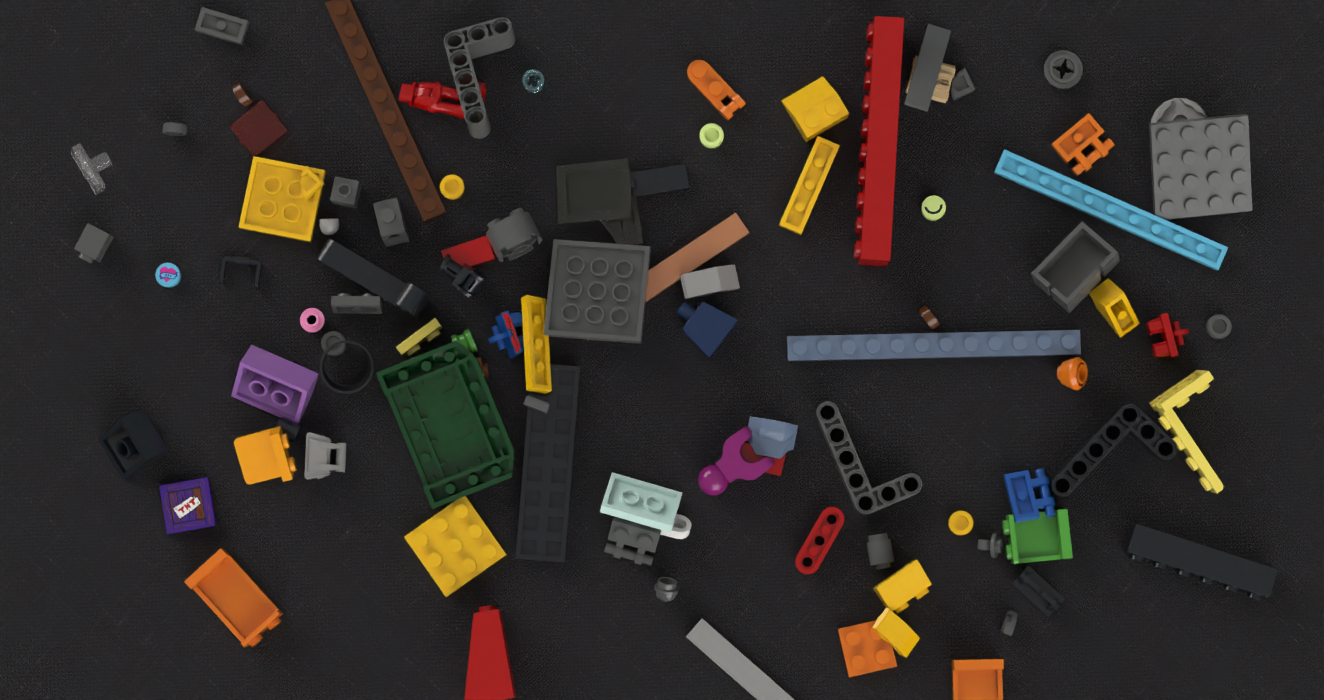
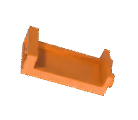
[184,548,283,647]
[952,659,1004,700]

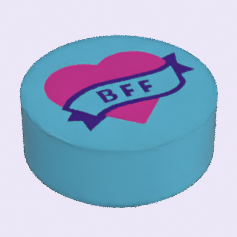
[155,263,181,288]

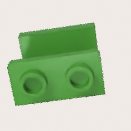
[1002,509,1073,564]

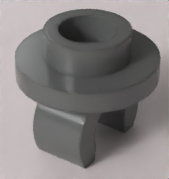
[978,533,1003,558]

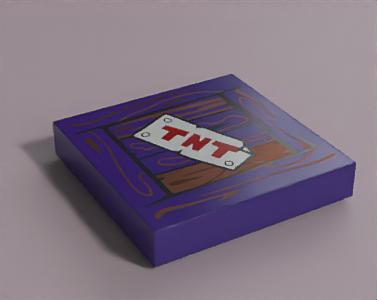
[159,477,217,534]

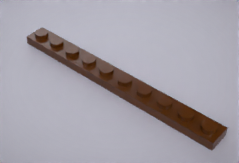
[325,0,447,223]

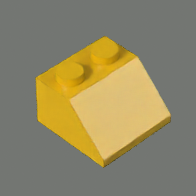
[781,76,849,142]
[873,560,932,614]

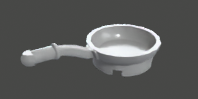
[1151,98,1207,123]

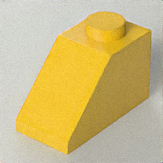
[1089,278,1140,338]

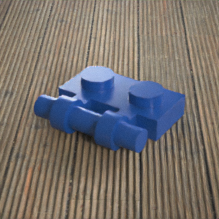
[1004,468,1056,523]

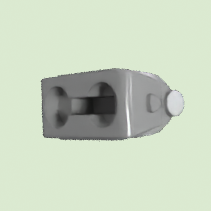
[304,432,346,480]

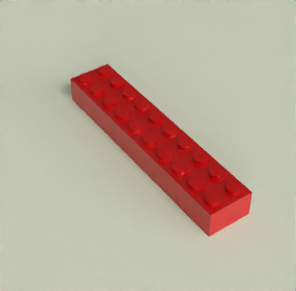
[853,16,904,266]

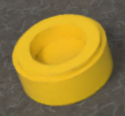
[440,175,465,200]
[948,511,973,535]

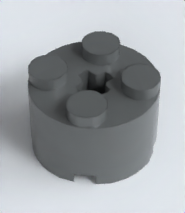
[486,208,543,262]

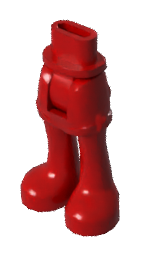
[399,82,486,119]

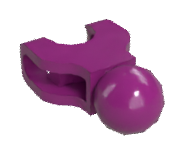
[698,426,775,496]

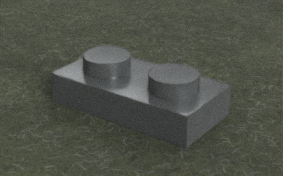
[195,7,249,45]
[331,293,383,314]

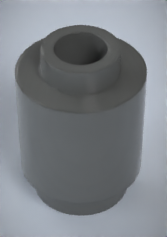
[866,533,895,570]

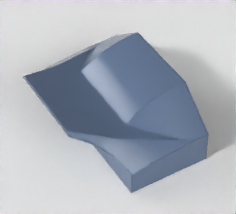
[747,416,798,459]

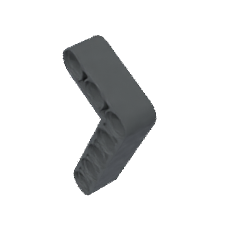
[444,17,516,139]
[815,401,922,515]

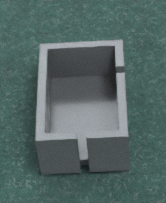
[1031,221,1120,313]

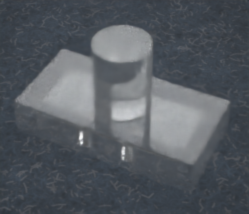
[71,143,112,195]

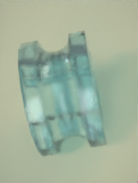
[522,69,544,93]

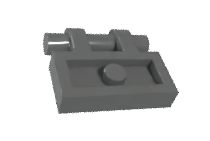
[604,516,661,565]

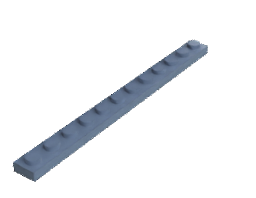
[787,330,1081,361]

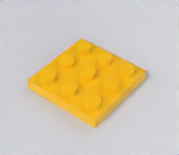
[239,156,326,242]
[404,496,507,597]

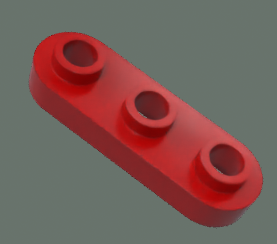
[795,507,844,574]

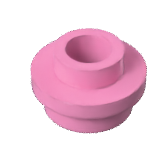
[300,308,325,333]

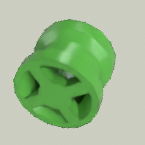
[451,329,478,353]

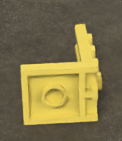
[1149,370,1223,493]

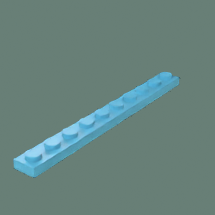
[994,149,1228,271]

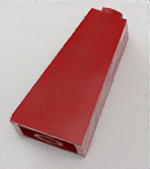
[464,605,517,700]

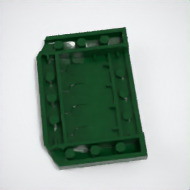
[376,340,514,509]

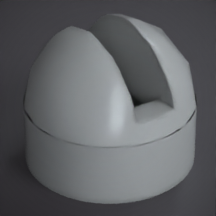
[319,218,339,235]

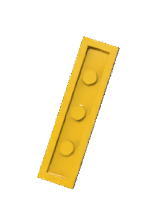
[779,136,840,235]
[521,295,552,394]

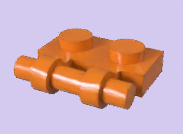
[1051,113,1115,176]

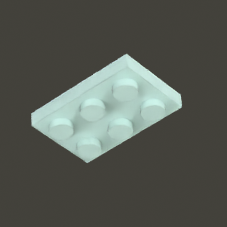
[600,472,682,533]

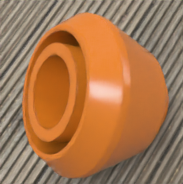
[1057,357,1088,391]

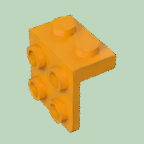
[234,426,297,484]

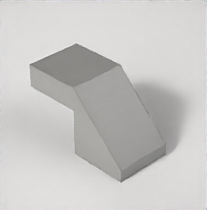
[680,264,740,299]

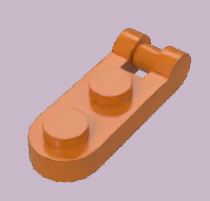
[687,60,746,120]

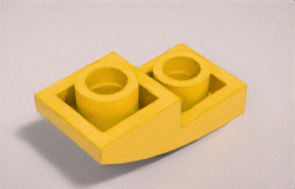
[872,608,920,658]

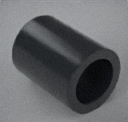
[276,417,302,441]

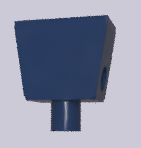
[676,302,738,359]

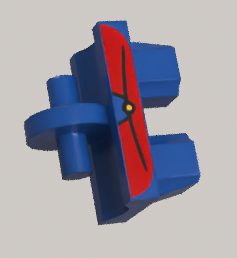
[488,311,524,359]

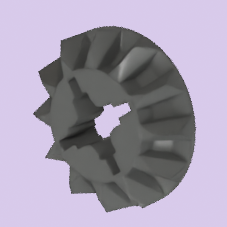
[1044,50,1083,89]

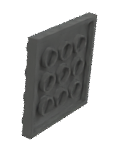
[1149,114,1252,220]
[543,239,651,344]

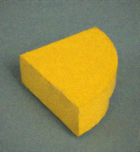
[300,166,324,200]

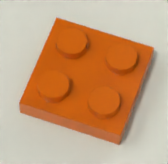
[838,620,897,677]

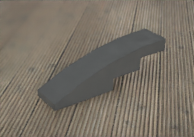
[904,24,951,112]

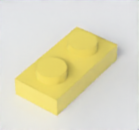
[396,318,443,357]

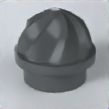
[654,577,679,602]

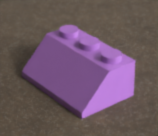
[231,345,318,424]

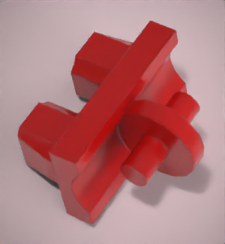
[1146,313,1189,359]

